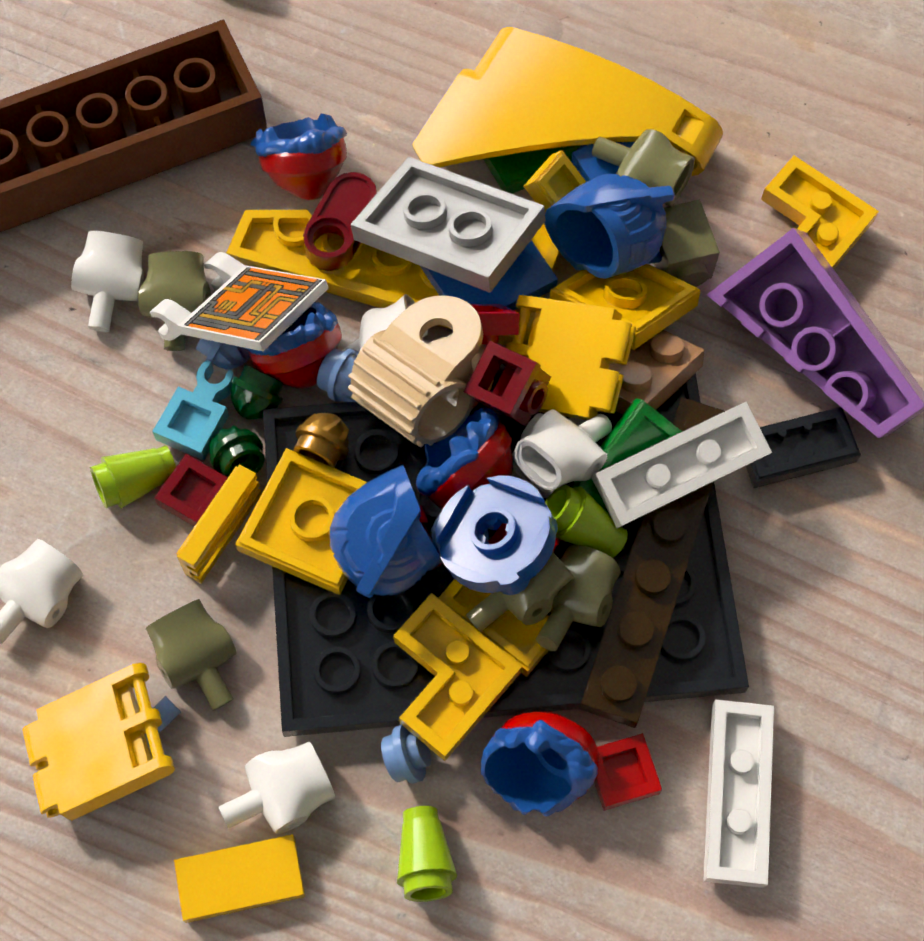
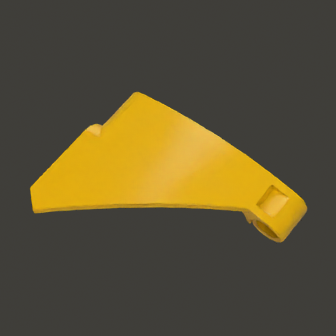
[412,27,723,176]

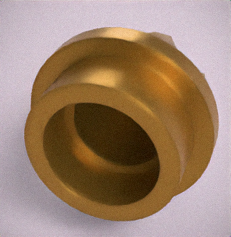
[294,413,349,468]

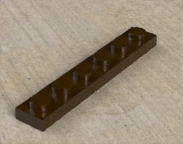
[579,397,725,728]

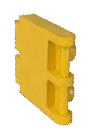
[505,295,636,421]
[22,663,175,821]

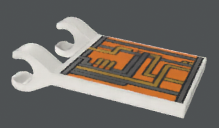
[150,252,329,351]

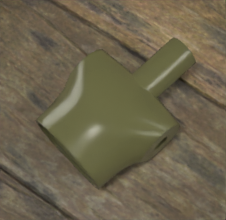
[592,129,695,207]
[138,251,211,351]
[536,545,621,651]
[466,552,574,632]
[146,599,236,711]

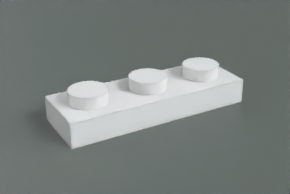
[591,402,772,528]
[703,700,774,888]

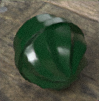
[231,364,284,419]
[210,425,265,477]

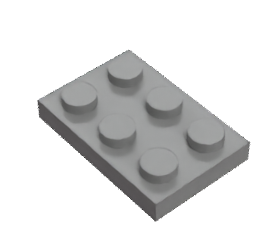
[351,157,546,293]

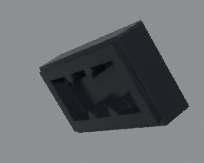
[746,407,861,488]

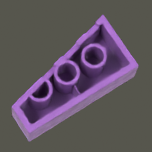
[707,228,924,438]

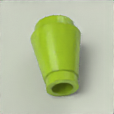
[90,445,176,509]
[545,485,628,558]
[397,806,457,902]

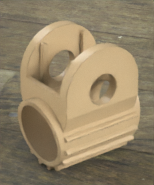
[347,296,494,447]

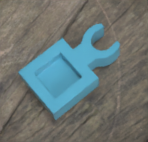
[152,360,234,461]

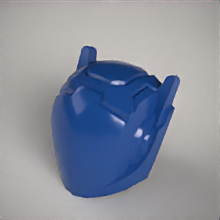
[544,174,675,279]
[330,465,442,598]

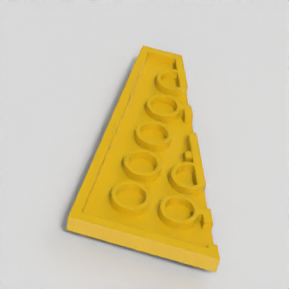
[226,210,560,345]

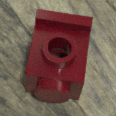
[463,341,551,427]

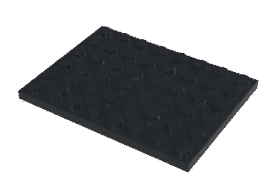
[263,373,749,737]

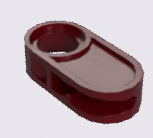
[303,172,377,271]

